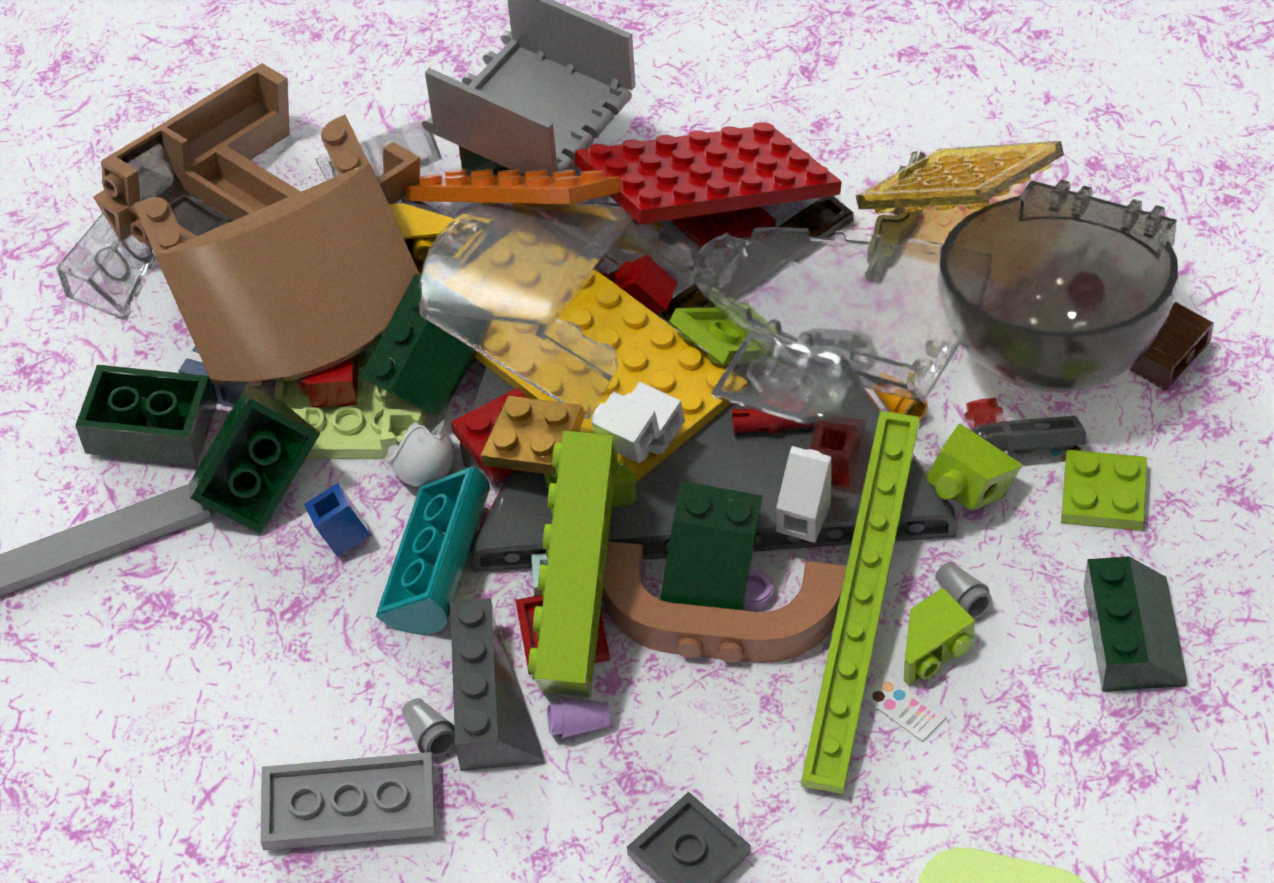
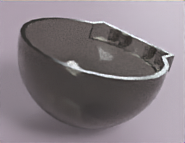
[938,180,1178,393]

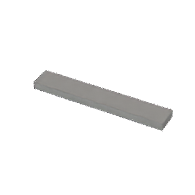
[0,484,211,597]

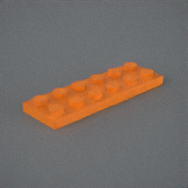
[405,169,621,204]

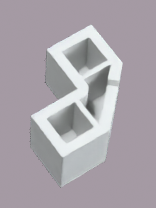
[592,381,685,463]

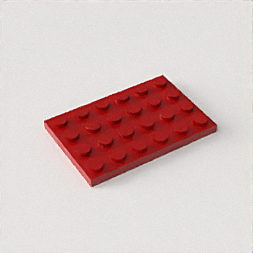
[574,122,842,224]

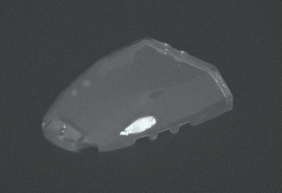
[693,227,990,403]

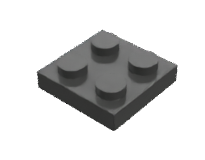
[627,791,751,883]

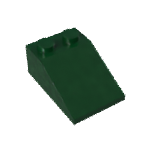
[660,481,762,610]

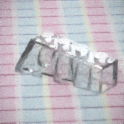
[56,168,179,321]

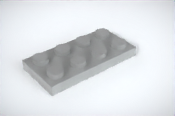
[261,752,436,850]

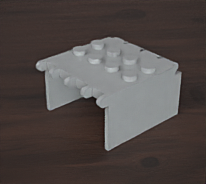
[422,0,636,176]

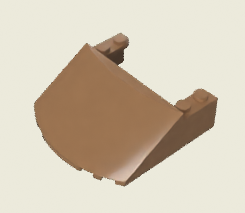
[134,114,420,386]

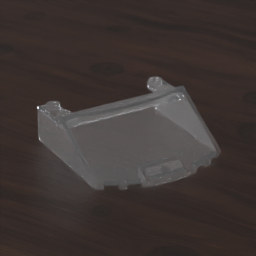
[418,200,702,419]

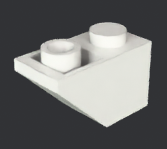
[776,446,832,543]

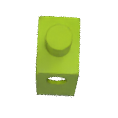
[926,423,1022,510]

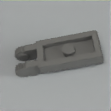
[972,416,1086,454]

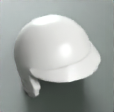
[385,420,455,487]

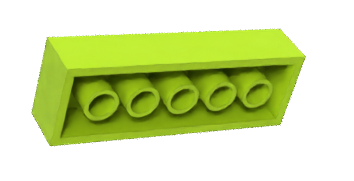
[528,431,618,697]

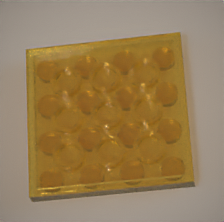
[855,141,1064,214]

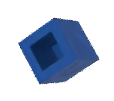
[304,483,371,557]

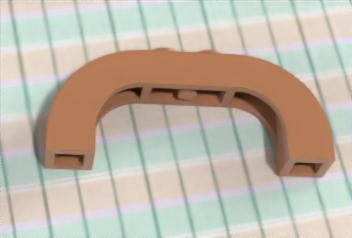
[602,541,847,663]

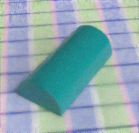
[376,466,490,634]

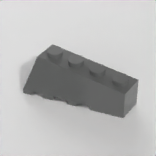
[450,598,545,771]

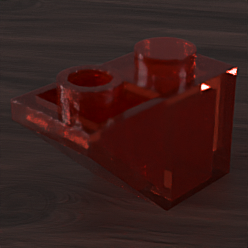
[810,413,866,488]

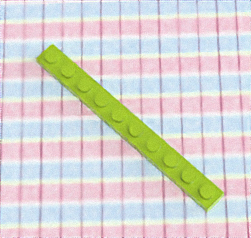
[801,410,920,795]

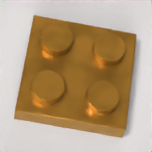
[481,396,585,475]

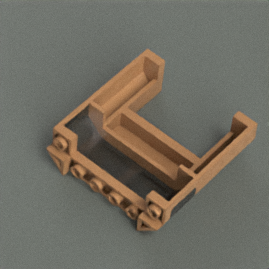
[93,63,420,248]

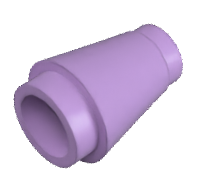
[547,696,610,739]

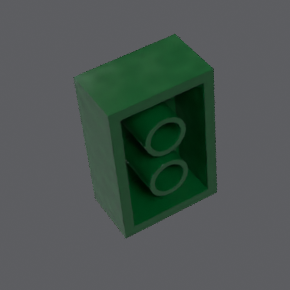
[75,364,217,466]

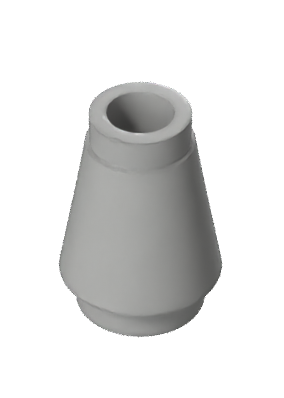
[935,562,992,619]
[402,698,455,758]

